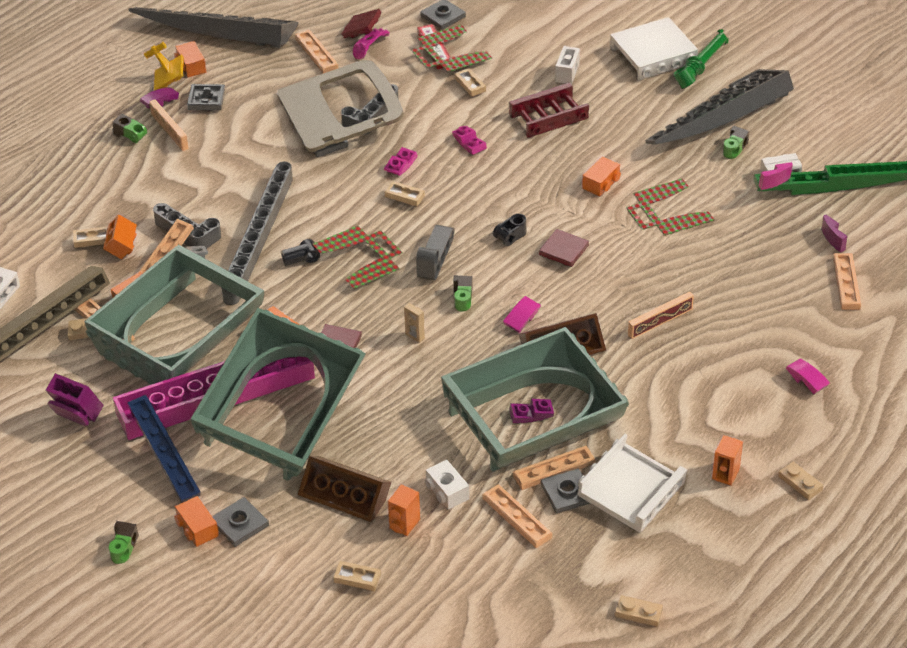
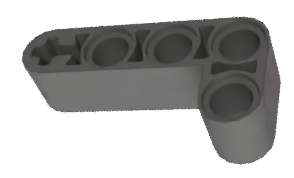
[341,84,399,135]
[153,203,221,249]
[416,224,455,280]

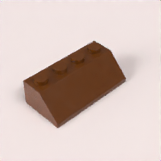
[519,313,606,355]
[297,456,391,522]

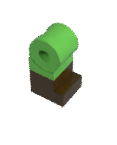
[113,114,147,143]
[723,126,749,159]
[453,275,473,312]
[108,521,139,564]

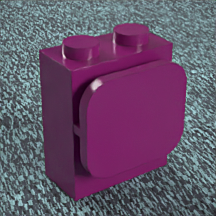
[45,373,104,426]

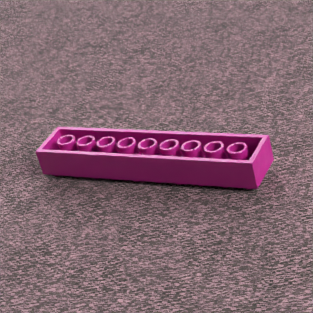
[113,357,315,440]

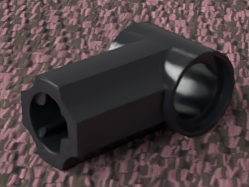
[281,239,321,266]

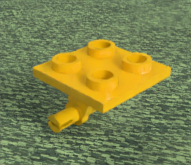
[143,42,183,90]

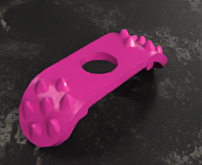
[353,28,390,59]

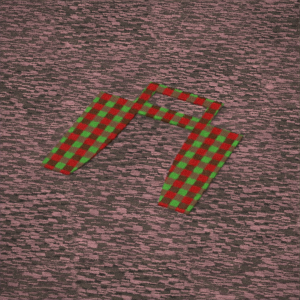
[411,25,492,72]
[626,178,715,235]
[312,225,403,289]

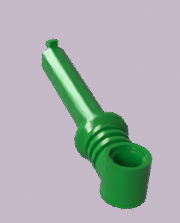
[673,29,729,89]

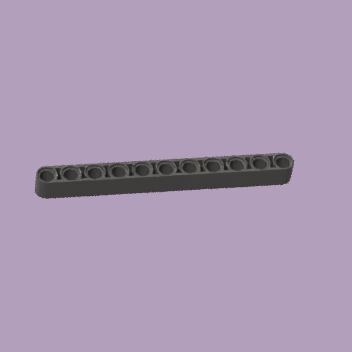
[221,161,293,305]

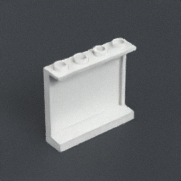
[610,17,698,80]
[577,434,687,533]

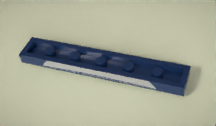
[127,395,201,503]

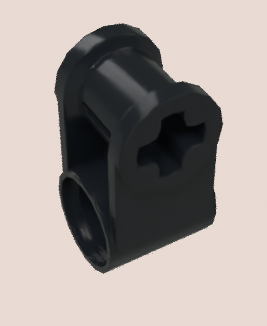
[493,213,527,246]

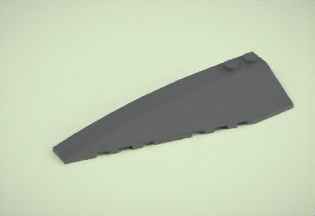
[129,7,298,48]
[645,69,794,144]

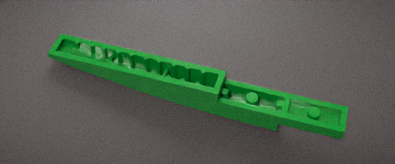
[753,161,907,195]

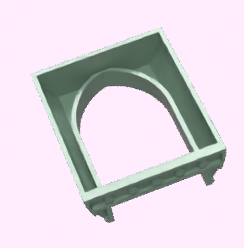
[84,244,264,385]
[191,308,366,481]
[441,327,629,472]

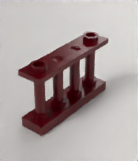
[509,82,589,138]

